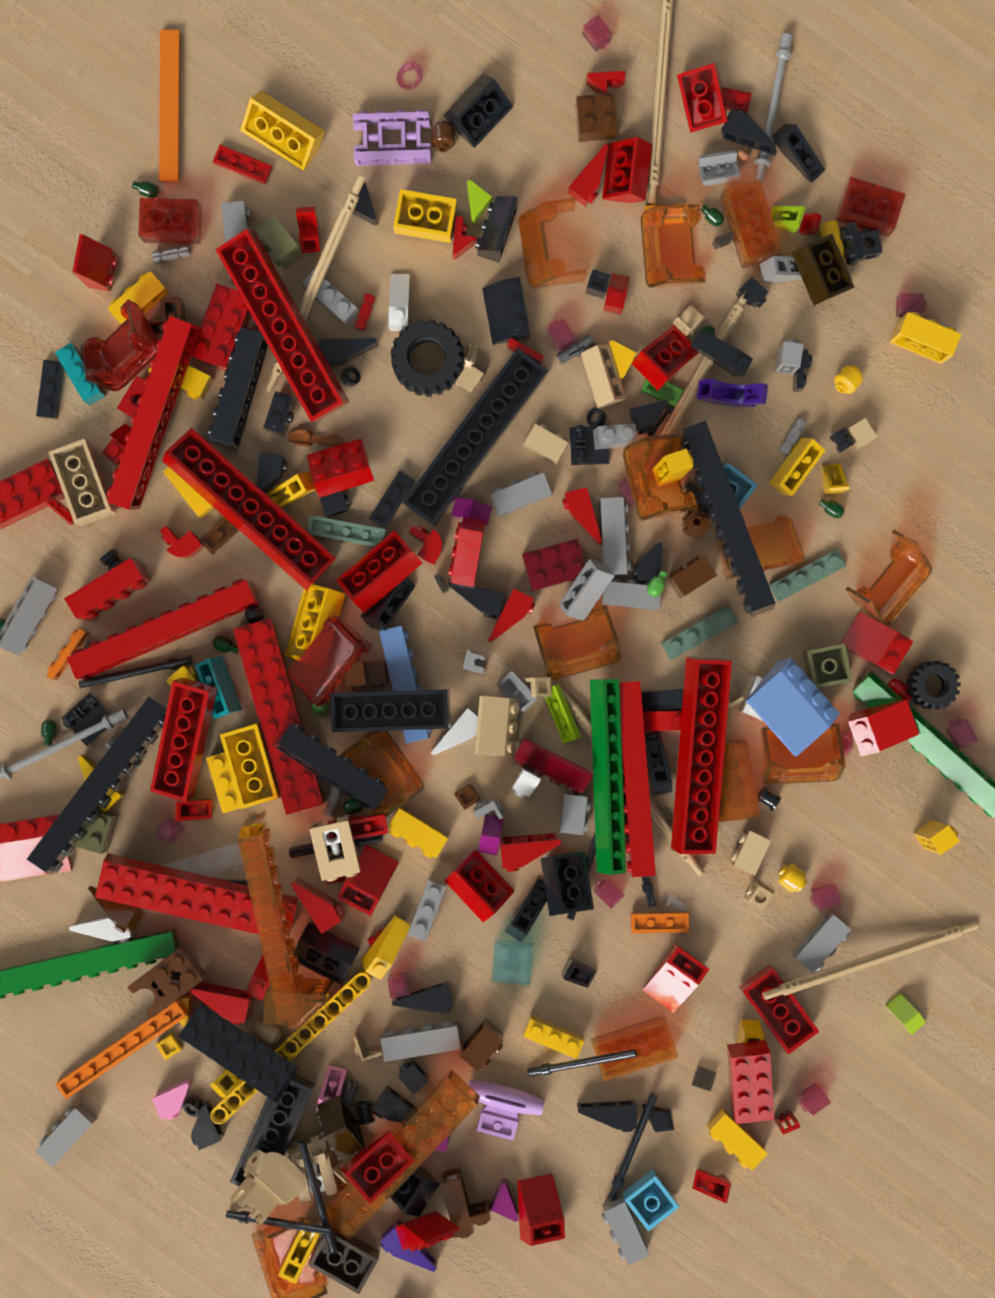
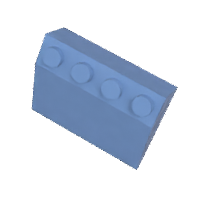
[746,658,840,756]

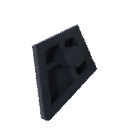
[642,1104,675,1132]

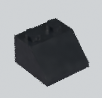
[384,1163,440,1217]

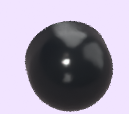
[341,366,361,387]
[586,408,607,427]
[244,605,264,624]
[183,1096,203,1117]

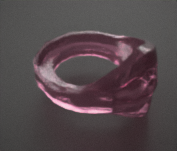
[396,62,423,90]

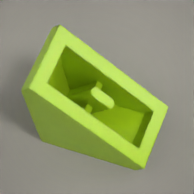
[467,180,492,224]
[767,206,805,234]
[885,993,926,1035]

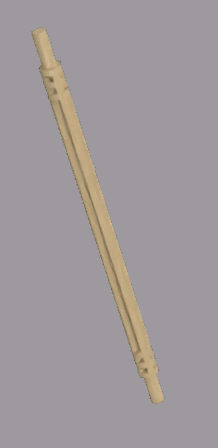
[648,0,674,205]
[265,175,366,393]
[632,294,747,489]
[562,689,705,876]
[763,921,979,1000]

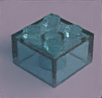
[491,939,533,985]

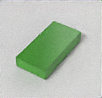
[641,379,684,408]

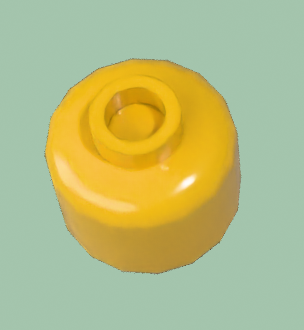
[834,365,863,394]
[778,863,807,892]

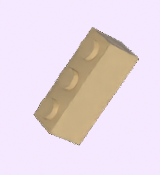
[581,344,626,408]

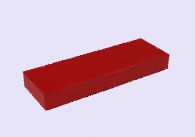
[212,144,273,185]

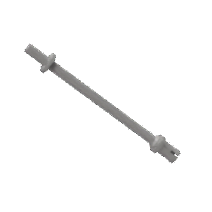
[754,33,793,184]
[0,708,129,780]

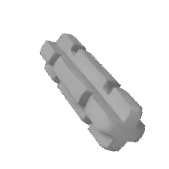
[152,245,190,263]
[780,418,806,454]

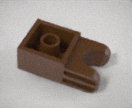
[128,944,207,1018]

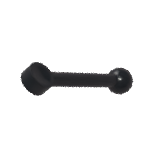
[647,405,673,439]

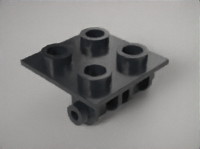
[570,425,609,466]
[62,693,110,747]

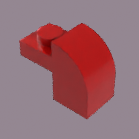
[296,206,321,253]
[409,525,443,566]
[160,526,205,559]

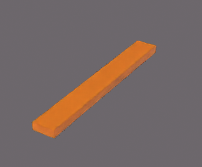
[159,30,180,182]
[55,998,189,1099]

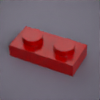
[722,87,752,113]

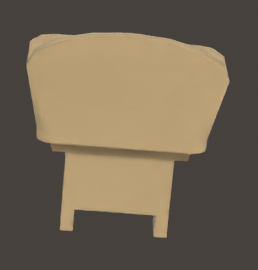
[230,1150,307,1224]

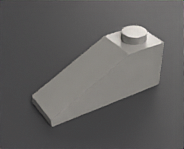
[760,256,802,283]

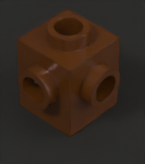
[681,509,713,540]

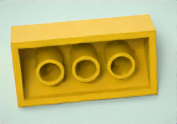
[240,91,326,171]
[284,585,346,668]
[220,723,281,809]

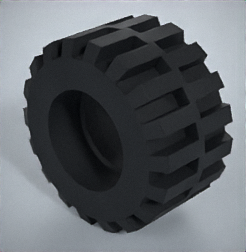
[906,661,961,709]

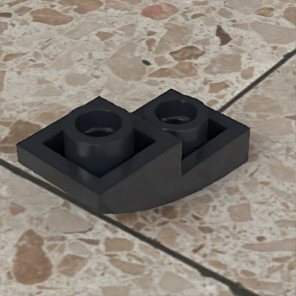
[793,349,812,392]

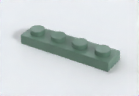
[307,515,386,547]
[769,550,846,602]
[661,606,738,660]

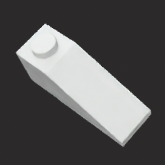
[389,274,410,331]
[431,708,478,755]
[512,767,541,798]
[69,917,135,943]

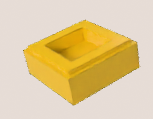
[155,1032,183,1060]

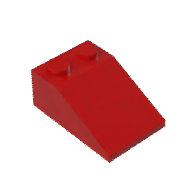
[677,63,728,133]
[72,234,119,291]
[631,325,699,391]
[840,612,914,675]
[848,699,919,756]
[290,877,346,934]
[191,982,254,1025]
[340,1131,415,1204]

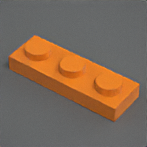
[46,628,91,680]
[630,912,689,933]

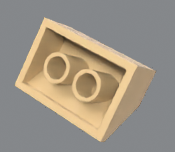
[475,696,519,756]

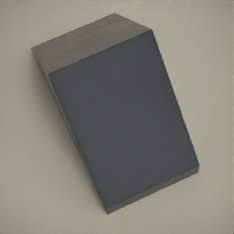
[352,182,378,225]
[561,957,597,988]

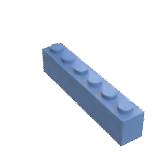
[379,626,432,744]

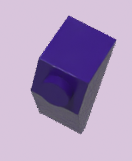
[380,1219,437,1272]

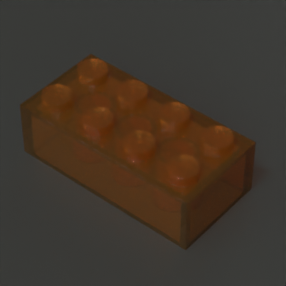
[720,179,782,269]
[591,1015,678,1081]

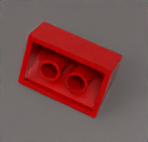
[602,137,652,203]
[444,849,515,923]

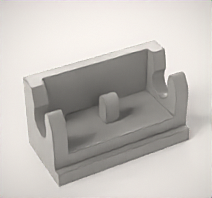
[463,650,485,674]
[497,671,538,713]

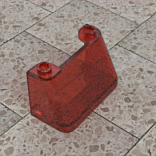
[81,299,158,391]
[288,616,373,707]

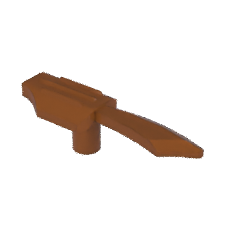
[288,429,345,447]

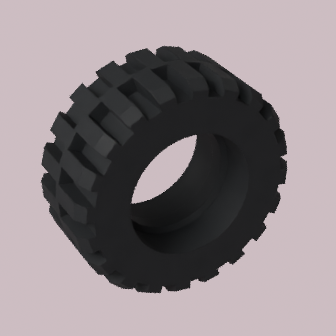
[391,319,464,397]

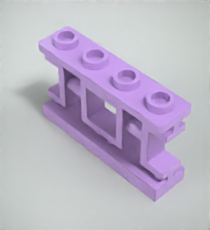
[353,109,431,166]

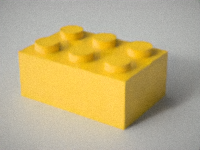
[393,189,457,243]
[889,312,962,364]

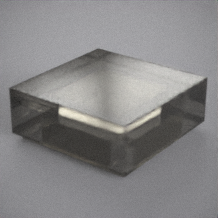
[712,231,735,250]
[434,573,449,594]
[691,1065,716,1092]

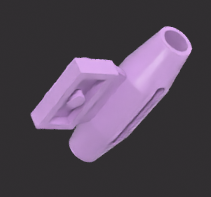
[466,1080,544,1141]

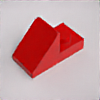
[586,71,626,94]
[452,216,477,259]
[101,424,131,465]
[175,799,213,821]
[692,1169,732,1203]

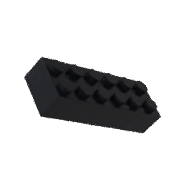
[208,327,268,451]
[330,689,451,732]
[272,723,389,809]
[178,1003,300,1103]
[230,1075,316,1186]

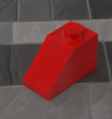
[603,273,630,314]

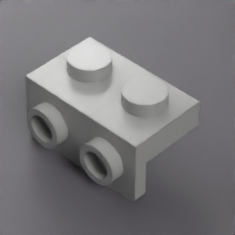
[698,150,741,186]
[473,798,505,819]

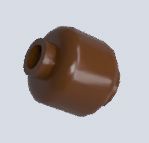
[431,121,456,152]

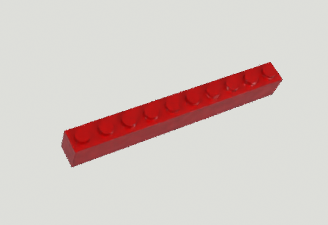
[619,681,656,877]

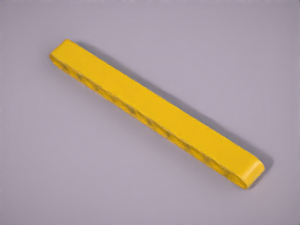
[211,969,372,1124]

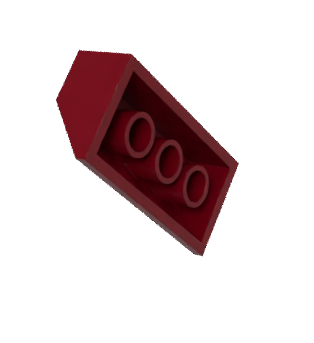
[513,737,594,795]

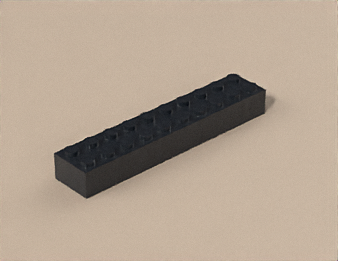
[402,348,548,527]
[681,420,776,617]
[26,697,167,875]

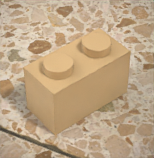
[524,423,568,465]
[730,829,771,876]

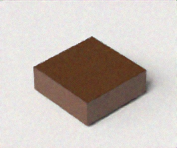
[454,784,480,810]

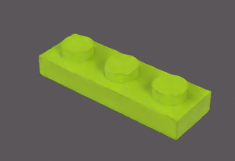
[544,684,581,744]

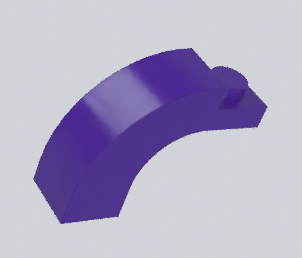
[697,379,768,407]

